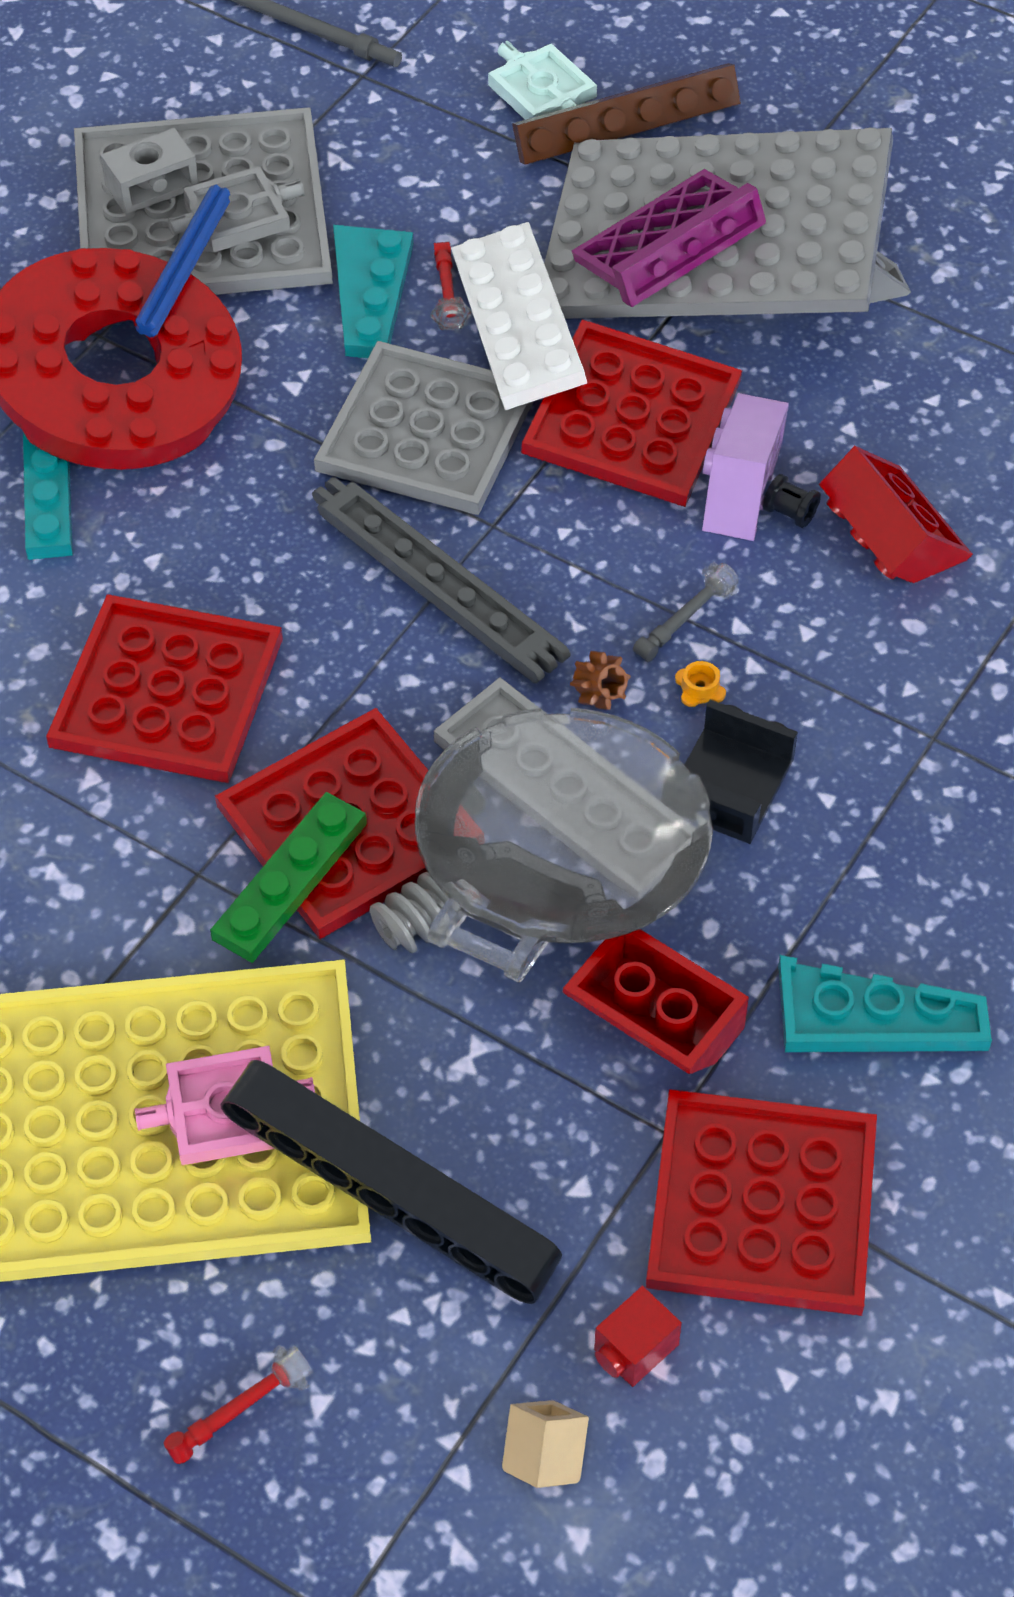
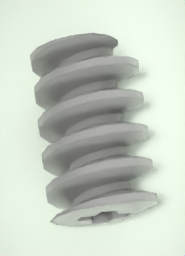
[369,872,482,953]

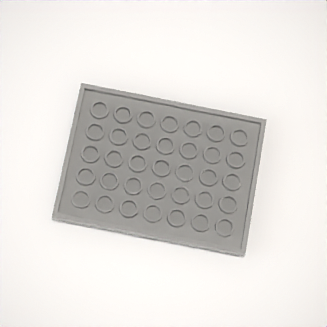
[544,128,893,319]

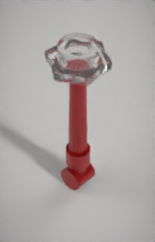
[430,242,472,330]
[164,1345,313,1464]

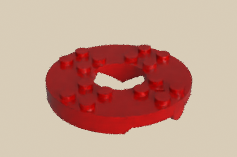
[0,248,242,470]

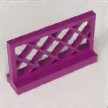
[572,169,766,307]

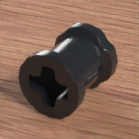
[762,474,821,528]

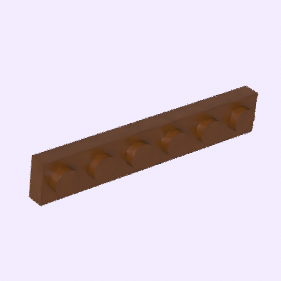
[512,63,741,164]

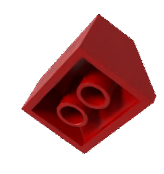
[819,445,973,583]
[563,919,749,1074]

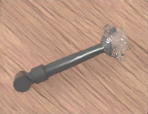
[633,562,739,662]

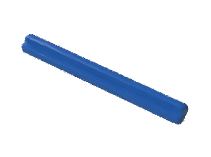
[136,184,230,338]

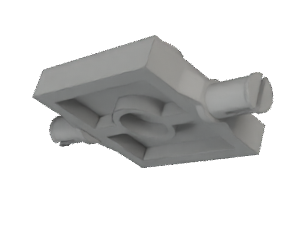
[168,166,305,253]

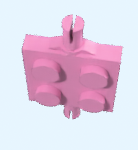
[135,1046,315,1165]

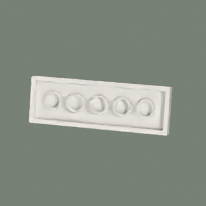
[451,222,587,410]

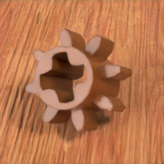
[570,651,631,710]

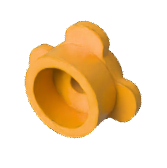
[675,661,726,707]

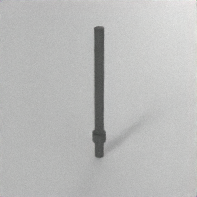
[230,0,402,67]

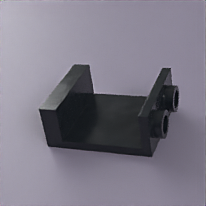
[663,699,798,844]

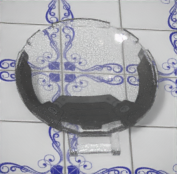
[415,708,713,983]

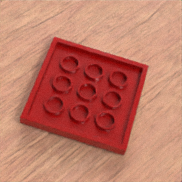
[521,319,743,507]
[46,594,283,783]
[215,708,483,940]
[646,1089,877,1316]

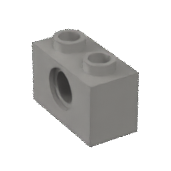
[100,128,199,215]

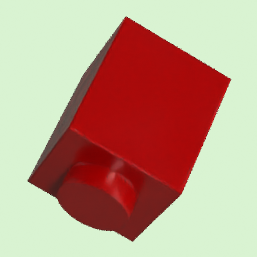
[594,1285,682,1387]

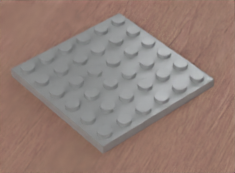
[74,107,333,295]

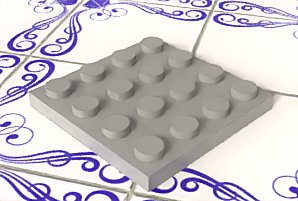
[314,341,534,515]

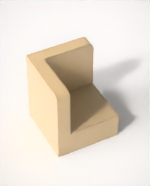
[502,1400,589,1488]

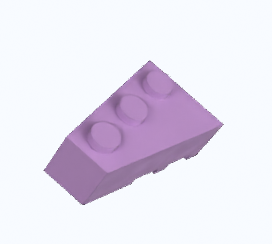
[702,393,789,541]

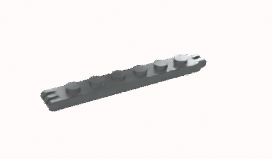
[312,477,571,683]

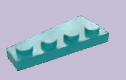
[333,225,414,358]
[778,955,992,1052]

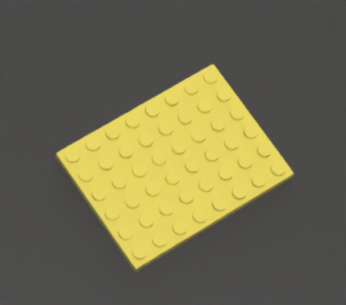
[0,960,371,1282]

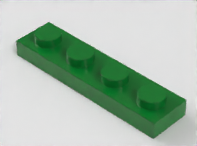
[210,792,367,963]

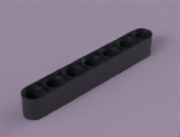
[220,1060,562,1304]

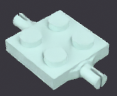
[488,41,597,120]

